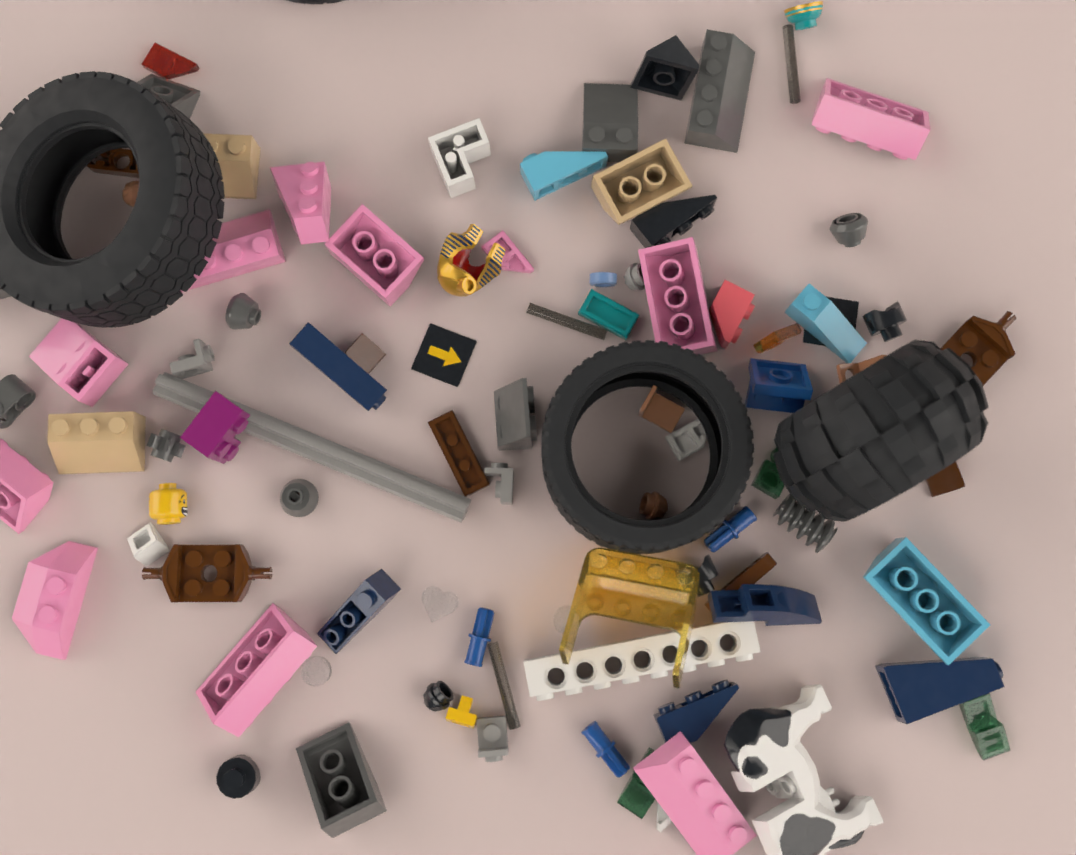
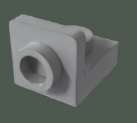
[170,339,215,379]
[485,463,514,505]
[477,715,509,762]

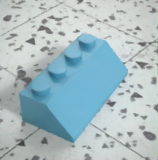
[863,537,990,666]

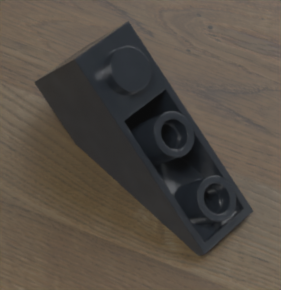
[630,195,717,248]

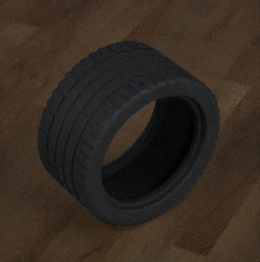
[541,340,754,554]

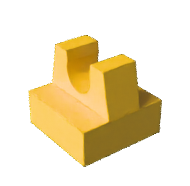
[445,695,477,729]

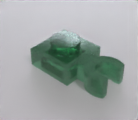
[751,447,785,499]

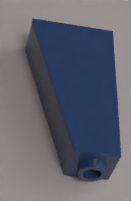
[289,322,387,411]
[875,657,1005,724]

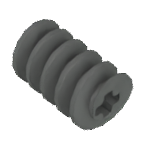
[773,494,838,553]

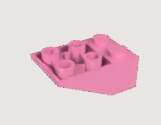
[29,318,129,407]

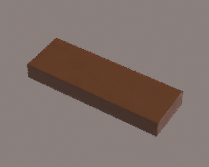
[428,410,490,497]

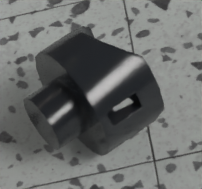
[863,302,907,342]
[674,554,719,597]
[216,755,261,799]

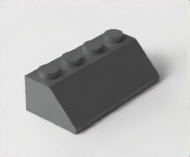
[684,29,755,153]

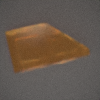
[753,323,802,354]

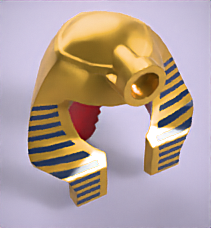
[437,224,506,297]

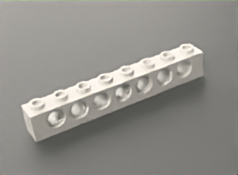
[524,621,761,701]

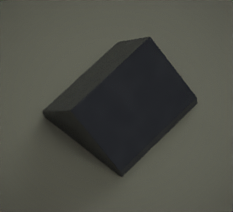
[630,35,699,101]

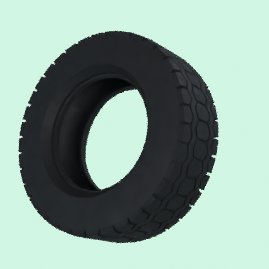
[0,71,225,328]

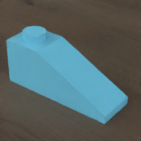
[520,151,608,201]
[784,284,867,363]

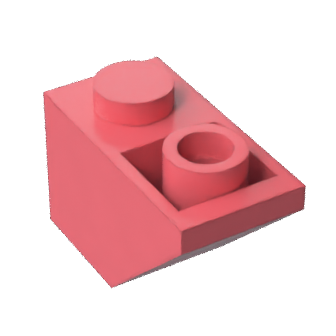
[709,280,755,349]

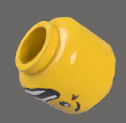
[149,483,188,525]

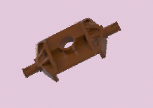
[940,311,1017,386]
[142,544,273,602]

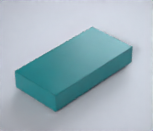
[578,289,639,340]

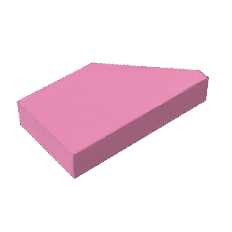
[481,230,534,274]

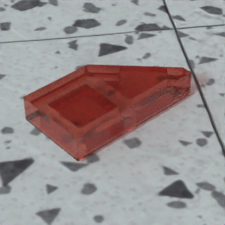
[141,43,200,80]

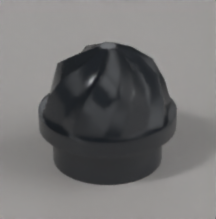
[423,681,454,712]

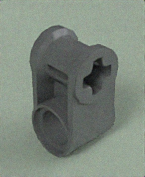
[0,374,36,429]

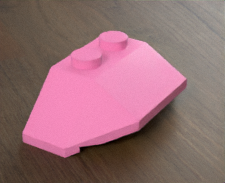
[12,541,98,660]

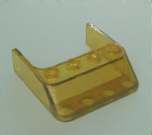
[559,548,699,688]

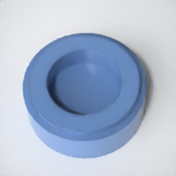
[589,272,617,287]

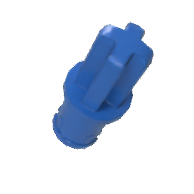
[704,506,757,553]
[464,607,495,667]
[581,721,630,778]

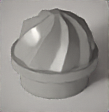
[624,263,645,290]

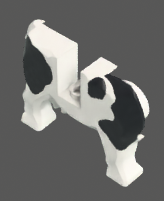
[724,684,884,855]

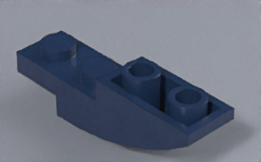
[707,584,822,626]

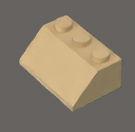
[203,133,261,199]
[591,139,692,225]
[47,411,146,474]

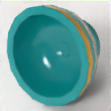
[784,1,823,31]

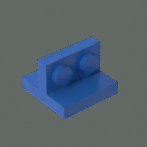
[745,358,813,413]

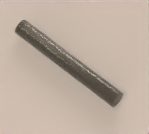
[783,24,801,104]
[527,303,608,340]
[487,641,521,730]

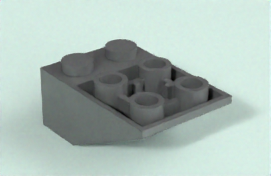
[494,378,537,451]

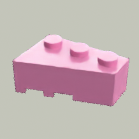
[270,162,331,245]

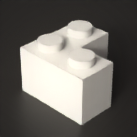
[428,118,491,198]

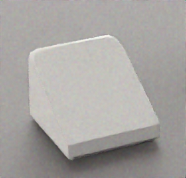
[127,522,169,566]

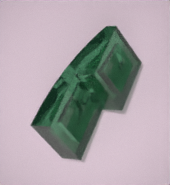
[959,693,1011,761]
[617,747,655,819]

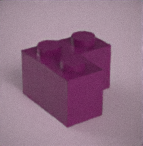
[180,391,250,464]

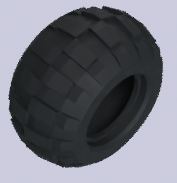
[773,340,989,522]

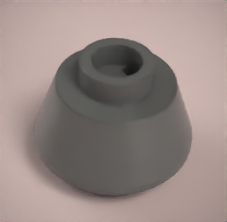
[830,213,868,247]
[225,293,261,329]
[280,479,319,517]

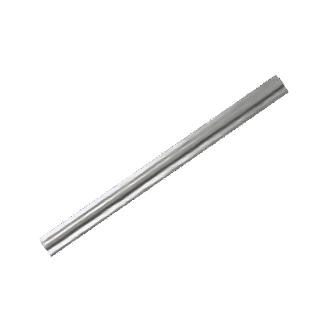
[153,372,471,523]

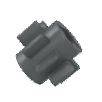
[146,429,186,462]

